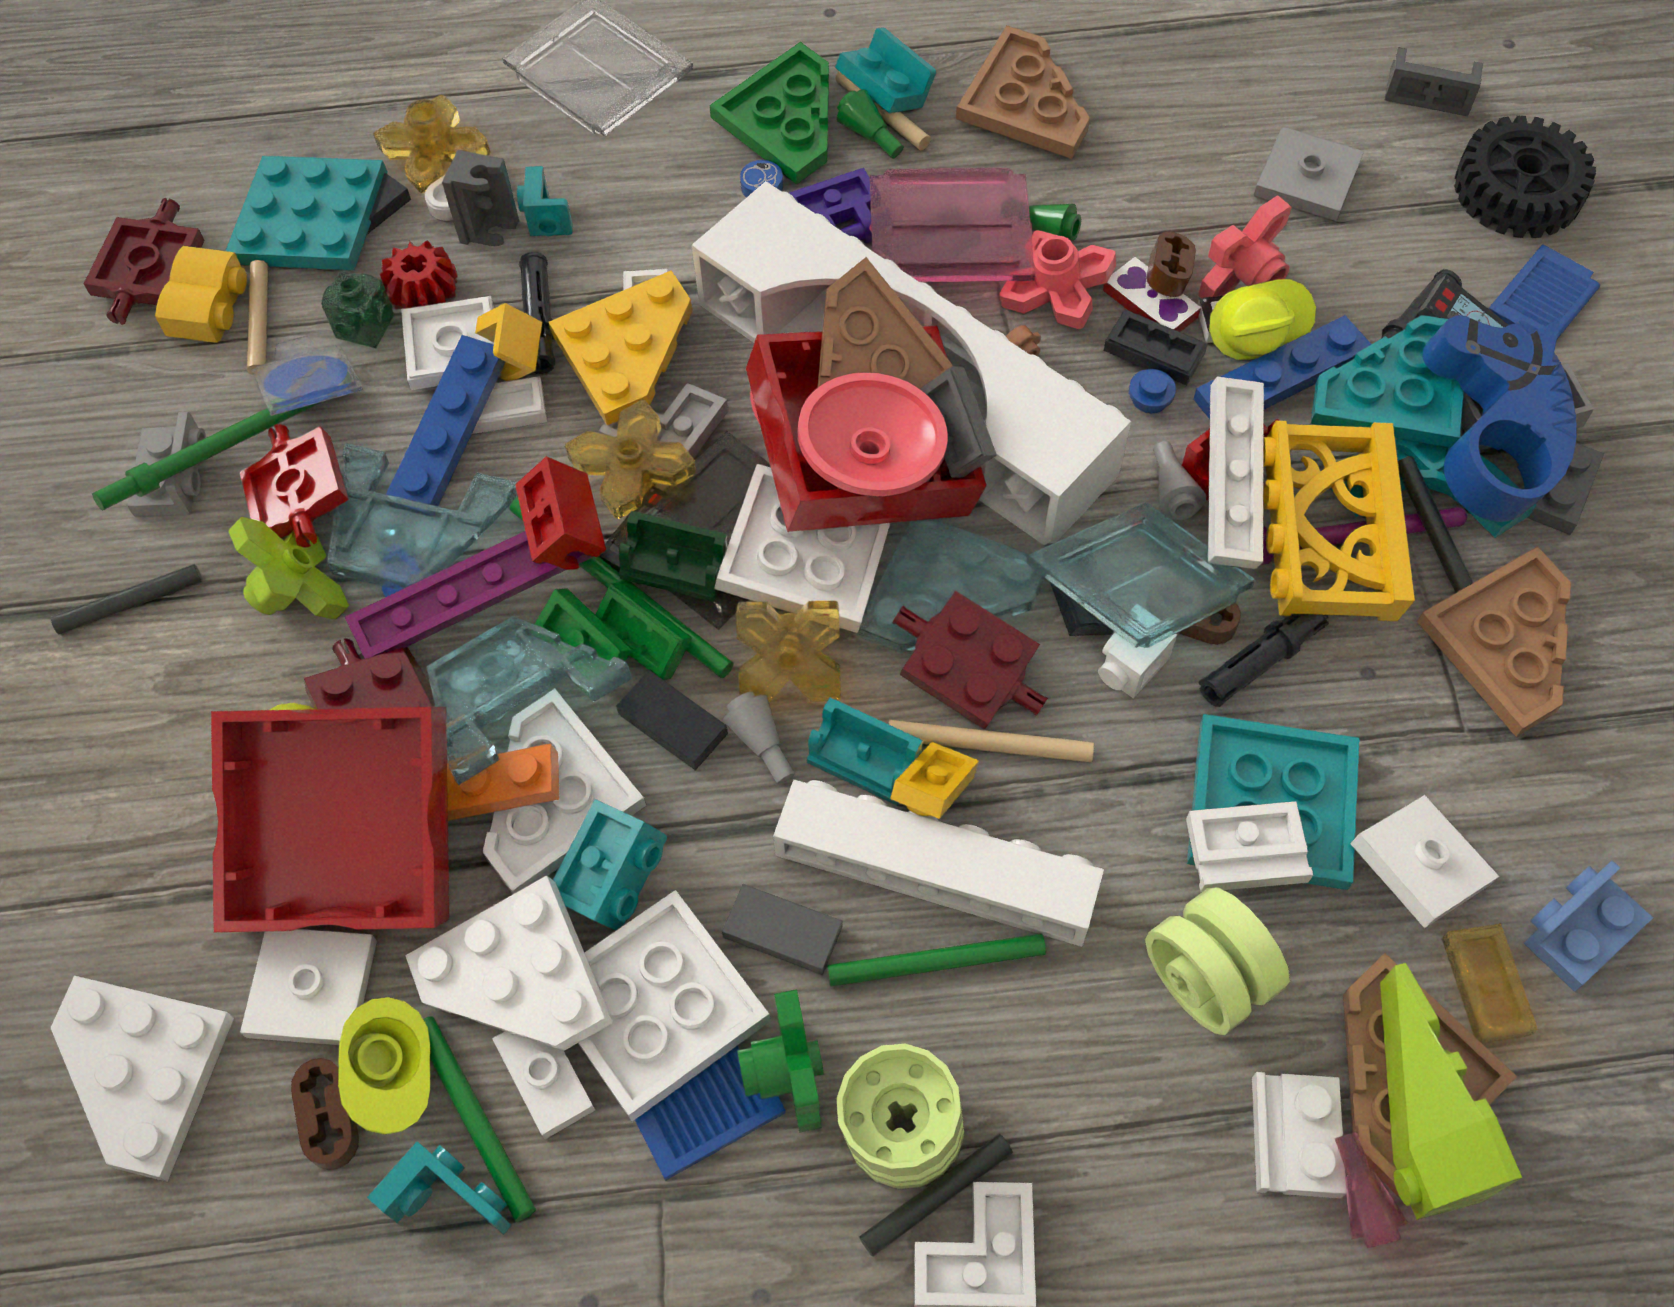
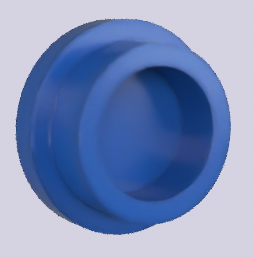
[1129,369,1176,414]

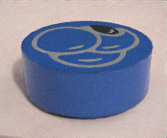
[740,160,783,198]

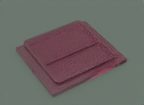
[869,168,1035,282]

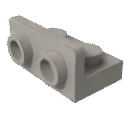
[127,412,206,516]

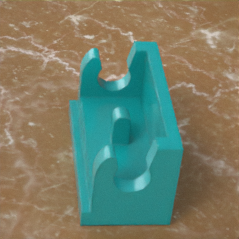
[806,697,923,806]

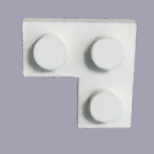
[914,1182,1036,1307]

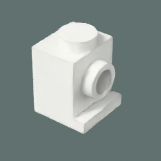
[1098,606,1177,698]

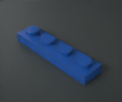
[1193,315,1371,419]
[385,335,505,517]

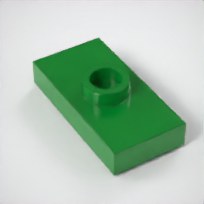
[595,582,692,680]

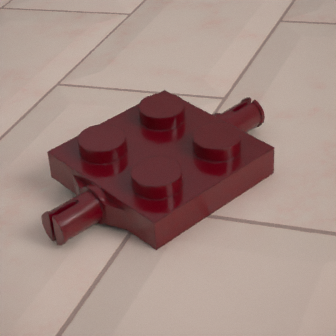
[83,198,205,325]
[892,590,1048,730]
[304,638,432,709]

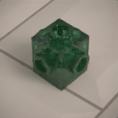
[321,270,395,348]

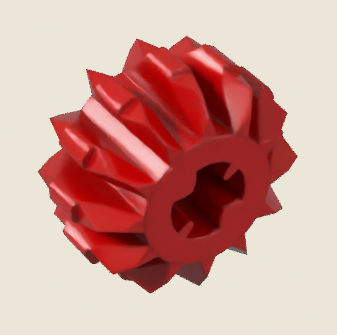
[379,240,458,310]

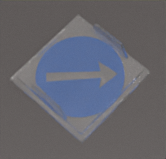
[251,336,363,416]

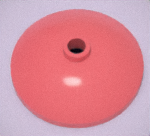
[797,373,948,496]

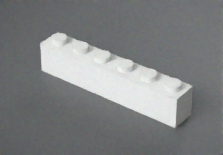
[773,780,1104,947]

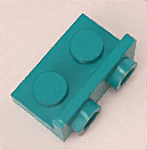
[835,27,936,113]
[553,799,667,931]

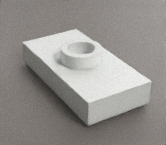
[492,1032,595,1139]

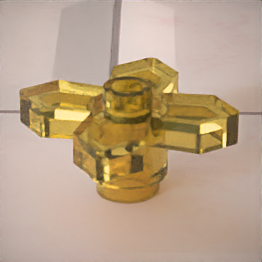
[373,95,491,193]
[565,400,696,519]
[736,600,841,702]

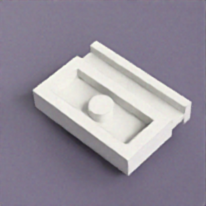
[1186,802,1313,892]
[1252,1072,1347,1198]

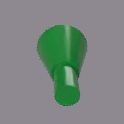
[837,89,904,159]
[1000,201,1081,241]

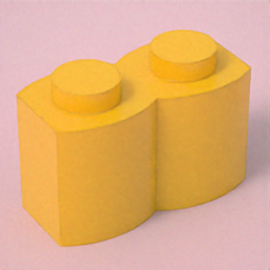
[155,246,247,343]

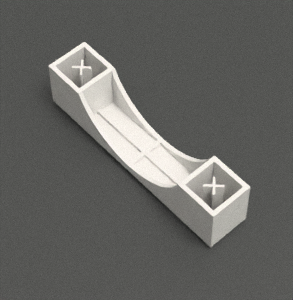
[692,181,1131,546]

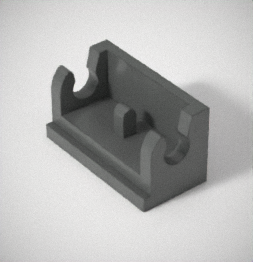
[1384,47,1483,116]
[442,150,519,246]

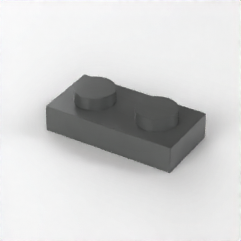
[1527,443,1605,535]

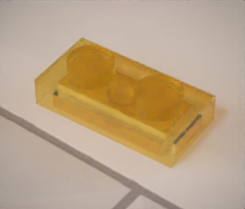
[1442,923,1538,1044]

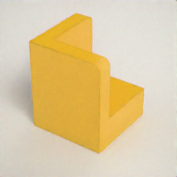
[475,303,542,381]

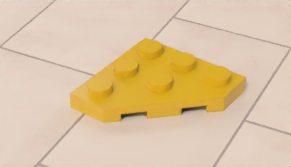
[549,270,693,426]

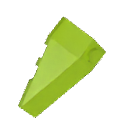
[1380,963,1522,1220]

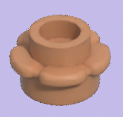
[1006,325,1041,356]

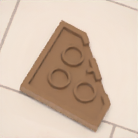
[956,25,1090,159]
[818,257,953,389]
[1417,546,1571,737]
[1343,953,1517,1197]

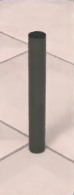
[1398,456,1473,593]
[50,564,203,635]
[859,1134,1013,1257]

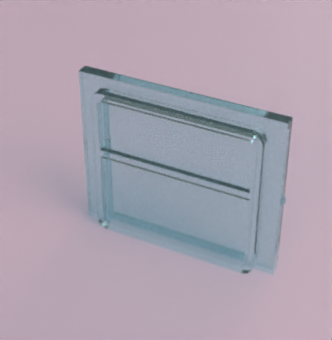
[1026,502,1255,648]

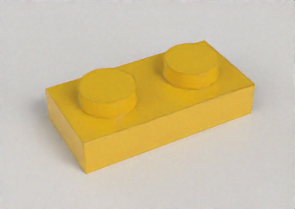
[890,742,979,819]

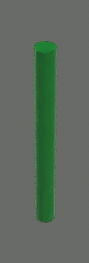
[827,933,1046,987]
[423,1016,536,1222]

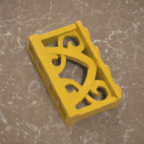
[1263,420,1415,621]

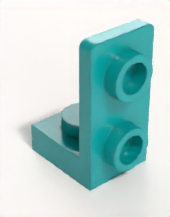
[367,1141,512,1235]

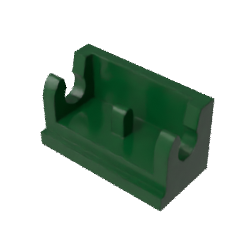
[619,510,728,602]

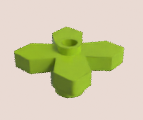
[228,517,349,620]

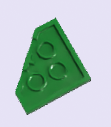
[709,42,829,184]

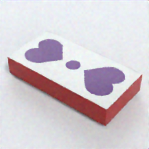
[1103,257,1201,332]

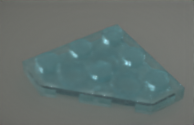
[857,519,1047,654]

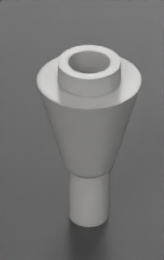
[1153,441,1206,520]
[723,692,795,784]

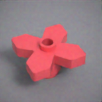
[1198,195,1292,298]
[1000,230,1116,329]

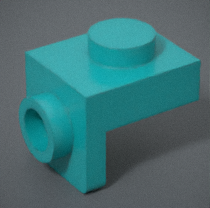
[517,166,573,236]

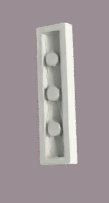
[1208,376,1264,569]

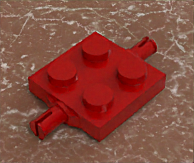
[240,424,349,548]

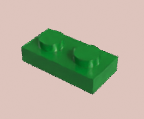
[532,588,632,691]

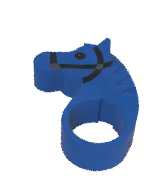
[1423,315,1577,522]

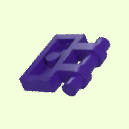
[789,167,893,243]

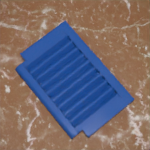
[1488,244,1600,339]
[635,1045,786,1181]

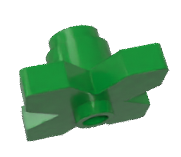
[737,989,824,1133]

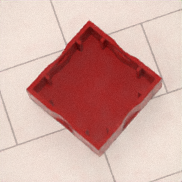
[746,325,987,532]
[211,707,449,933]

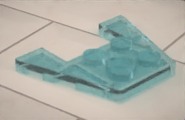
[327,443,518,590]
[427,616,632,785]

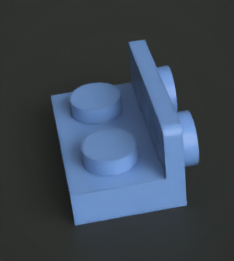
[1524,860,1653,992]

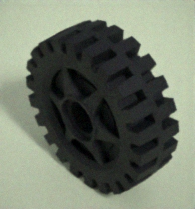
[1454,115,1596,238]

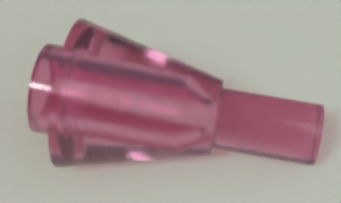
[1334,1132,1409,1248]

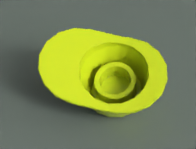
[1209,279,1316,360]
[338,997,430,1135]

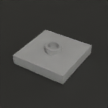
[1253,126,1364,221]

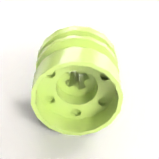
[837,1043,964,1189]

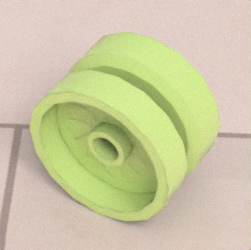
[1145,887,1290,1035]

